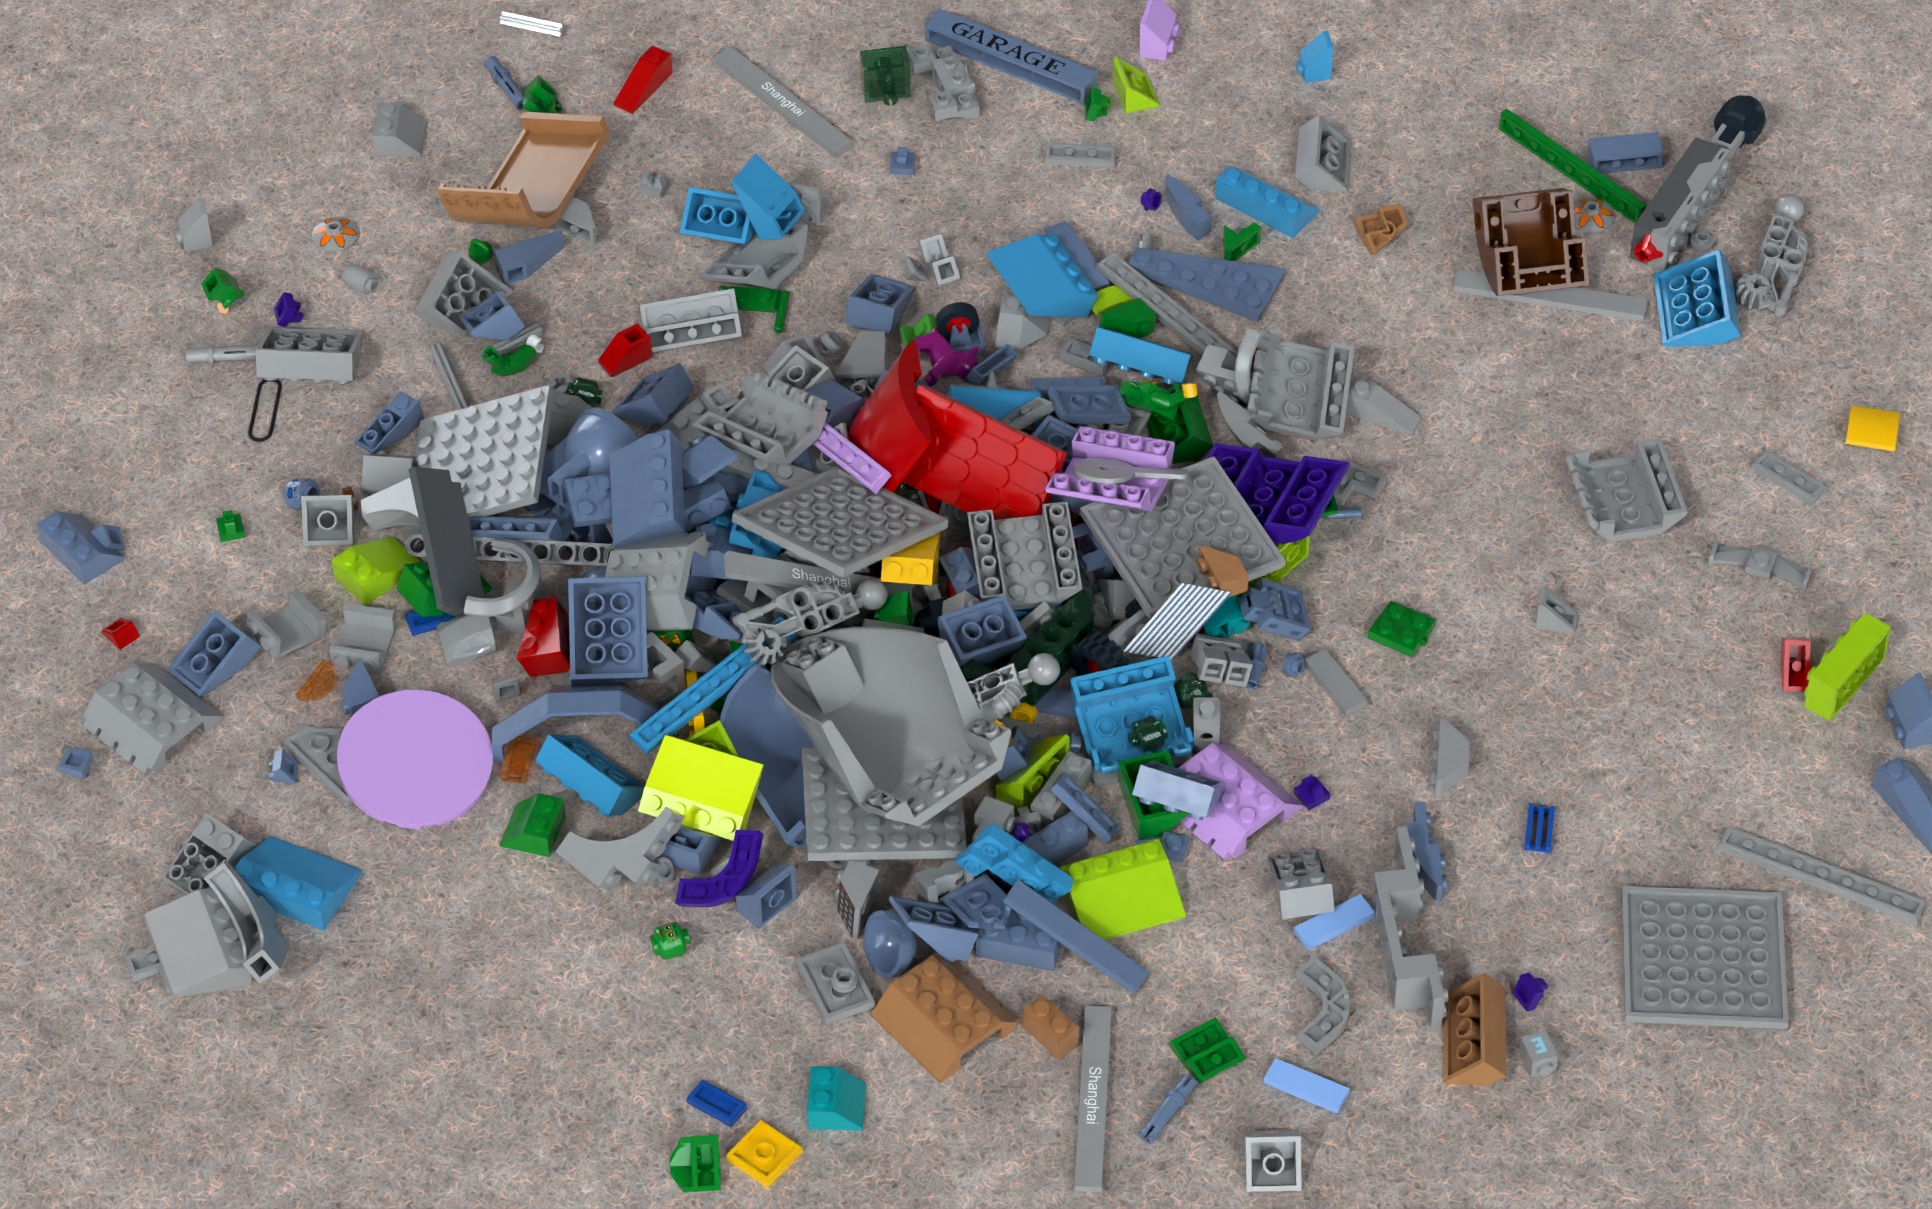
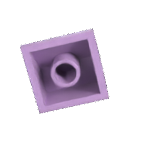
[1139,0,1180,61]

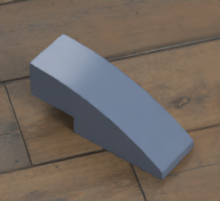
[1165,174,1212,241]

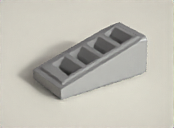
[675,640,720,673]

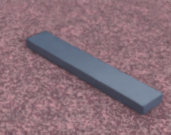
[1002,880,1149,994]

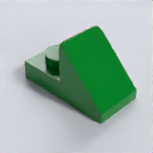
[1223,222,1261,261]

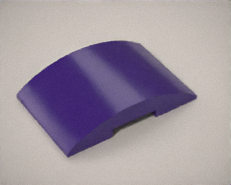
[1206,443,1350,544]

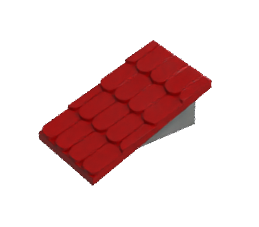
[902,385,1067,520]

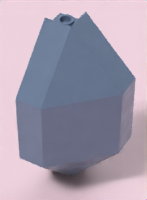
[492,683,679,763]

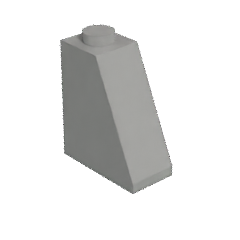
[836,331,886,390]

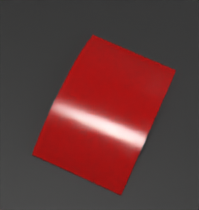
[848,340,932,493]

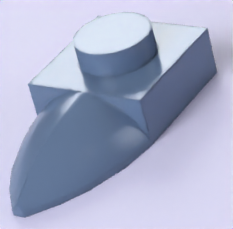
[1135,831,1189,863]

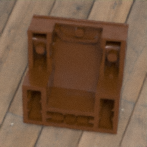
[1473,188,1589,296]

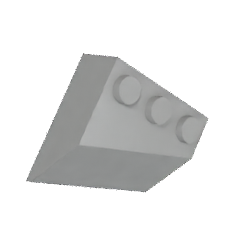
[414,250,514,336]

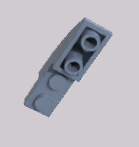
[1406,802,1447,901]

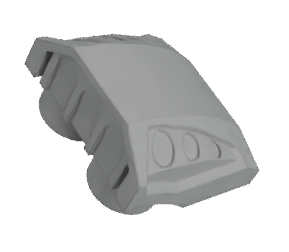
[436,614,496,667]

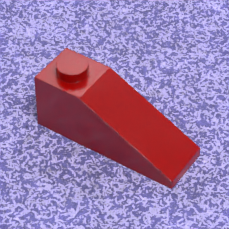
[614,45,673,114]

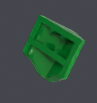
[670,1135,721,1193]

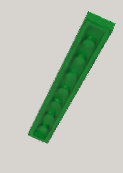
[1499,109,1646,223]

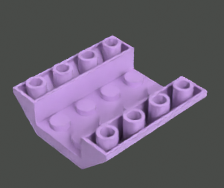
[1045,426,1175,512]

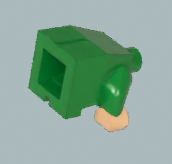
[201,267,244,314]

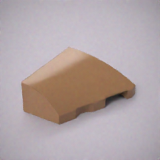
[1353,203,1409,255]

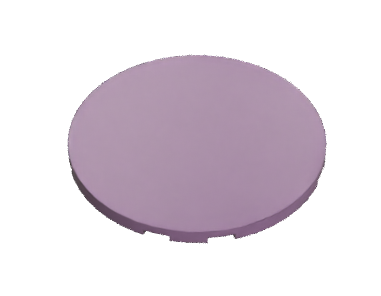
[337,690,493,829]

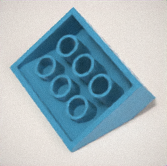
[987,234,1098,317]
[1653,249,1741,347]
[234,836,362,930]

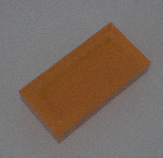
[500,736,538,784]

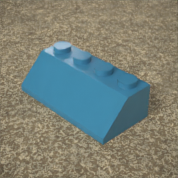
[1215,166,1320,239]
[1089,327,1193,385]
[947,386,1041,433]
[535,734,645,817]

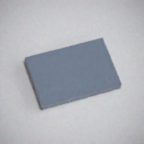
[1047,385,1131,424]

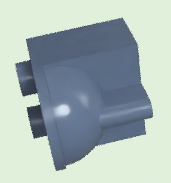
[524,407,639,556]

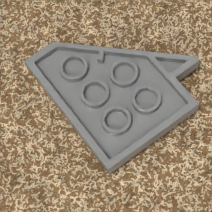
[283,727,354,808]

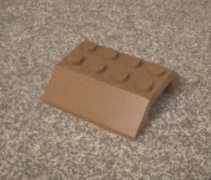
[871,955,1019,1083]

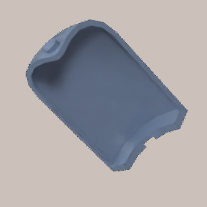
[720,664,815,848]

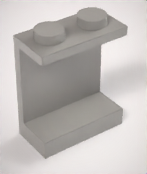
[245,589,327,658]
[329,603,397,672]

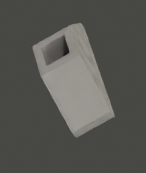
[1431,718,1470,795]

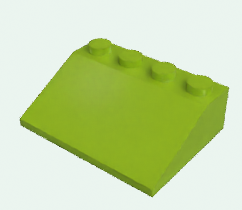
[1059,839,1186,940]

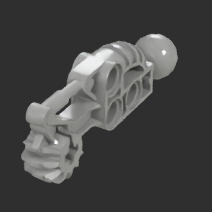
[1735,194,1808,316]
[733,578,888,665]
[967,653,1060,722]

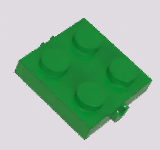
[1367,601,1436,657]

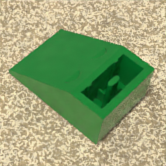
[397,562,492,617]

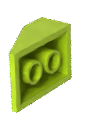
[331,536,421,606]

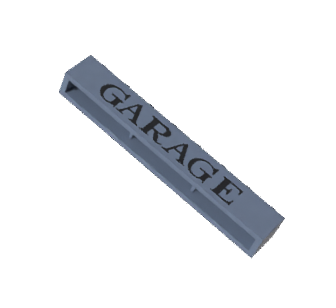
[925,8,1098,105]

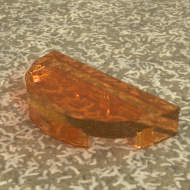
[296,659,336,702]

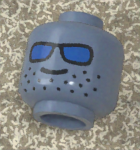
[284,478,321,510]

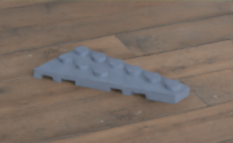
[1128,248,1286,322]

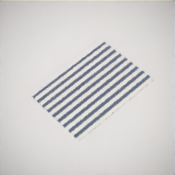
[1123,583,1232,660]

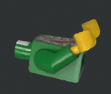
[1120,380,1198,421]

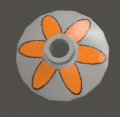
[1574,197,1614,233]
[312,217,359,252]

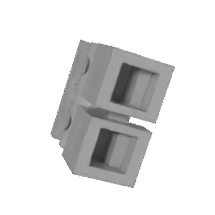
[1190,633,1253,687]
[913,858,980,905]

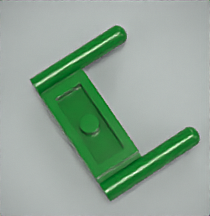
[719,286,790,334]

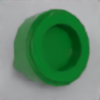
[468,239,493,264]

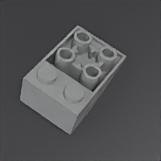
[162,812,257,895]
[1268,849,1335,919]

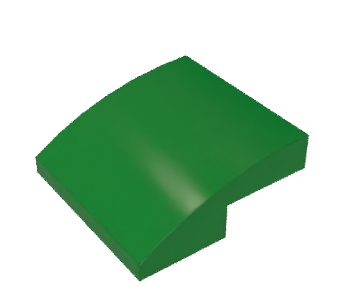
[1169,1017,1246,1084]

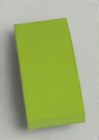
[1092,285,1133,316]

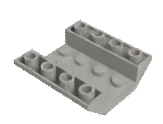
[967,501,1082,610]

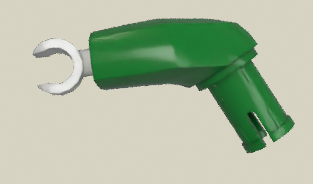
[482,335,544,376]

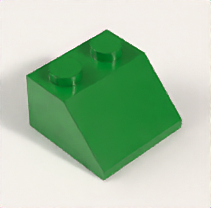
[500,793,566,857]

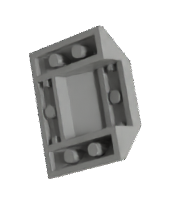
[699,223,808,289]

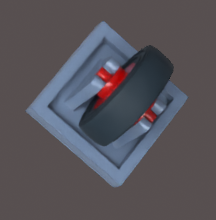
[936,302,986,354]

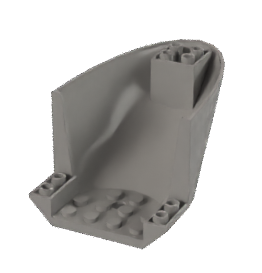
[771,627,1012,826]

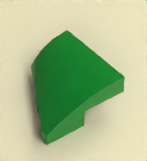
[523,75,563,113]

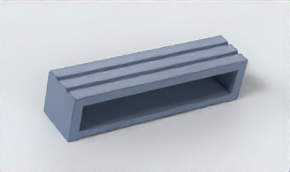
[966,343,1018,386]

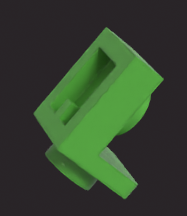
[899,313,939,346]

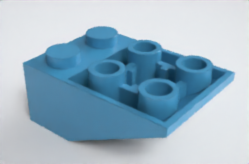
[731,154,805,240]

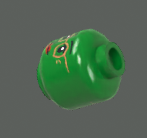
[650,922,691,960]

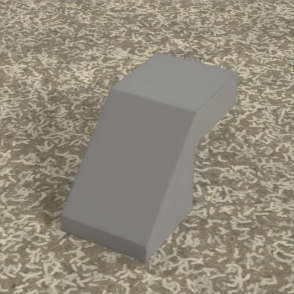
[917,233,961,286]

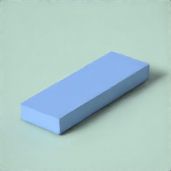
[1293,894,1375,951]
[1264,1058,1350,1114]

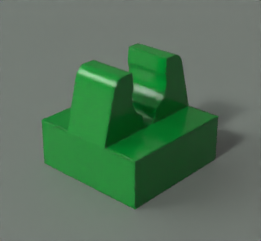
[1085,88,1111,121]
[216,510,245,542]

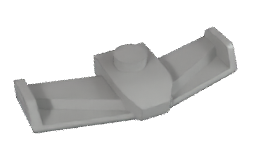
[1708,543,1812,591]

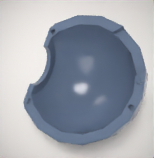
[864,910,917,978]

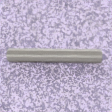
[431,343,470,410]

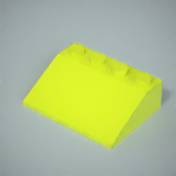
[638,735,764,841]

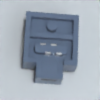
[1239,578,1311,641]

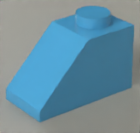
[1296,31,1333,83]

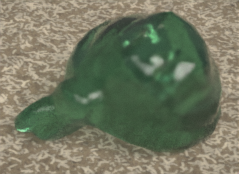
[1174,672,1213,708]

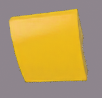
[1845,405,1900,451]

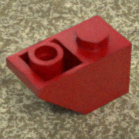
[598,323,652,377]

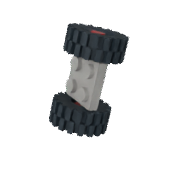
[1070,598,1150,676]

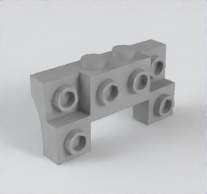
[907,44,980,121]

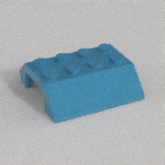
[1070,656,1194,774]

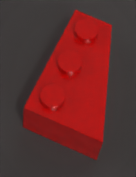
[516,597,570,677]

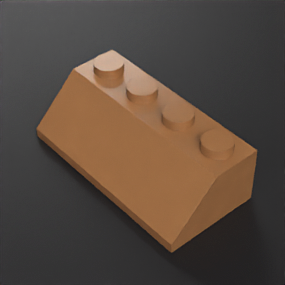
[1444,973,1507,1086]

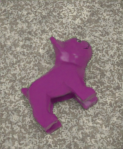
[913,328,979,387]

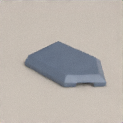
[941,874,1012,929]

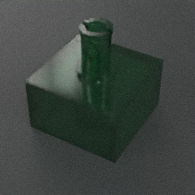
[860,45,911,106]

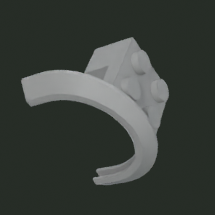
[1196,328,1262,404]
[464,537,545,635]

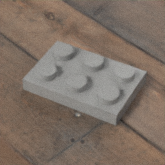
[795,942,875,1025]

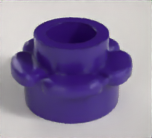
[1140,188,1161,211]

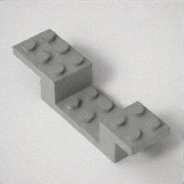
[1372,826,1448,1029]

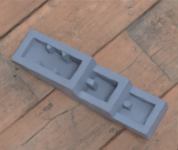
[1044,221,1109,292]

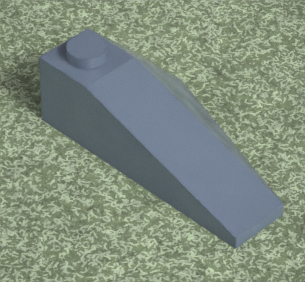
[1872,758,1932,854]

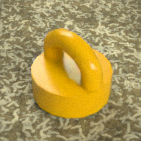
[1010,701,1038,724]

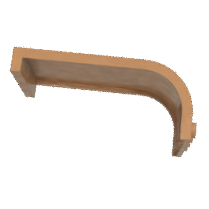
[437,112,611,228]

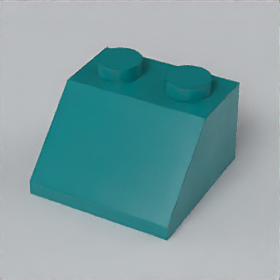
[807,1066,866,1131]

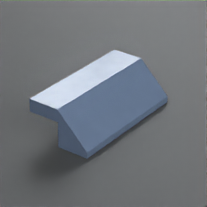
[468,515,574,541]

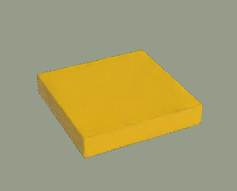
[726,1119,803,1188]

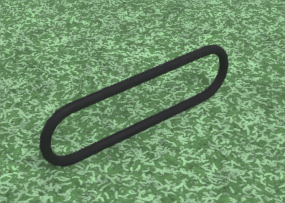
[248,379,282,442]

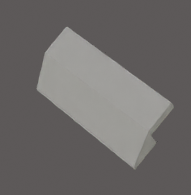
[639,288,742,352]

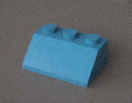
[680,187,756,245]

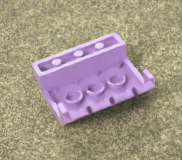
[1179,743,1302,860]

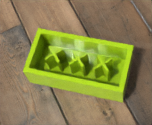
[1804,613,1891,721]

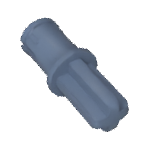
[1245,642,1268,690]

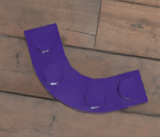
[675,830,763,907]

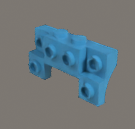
[729,469,787,559]
[955,823,1074,904]

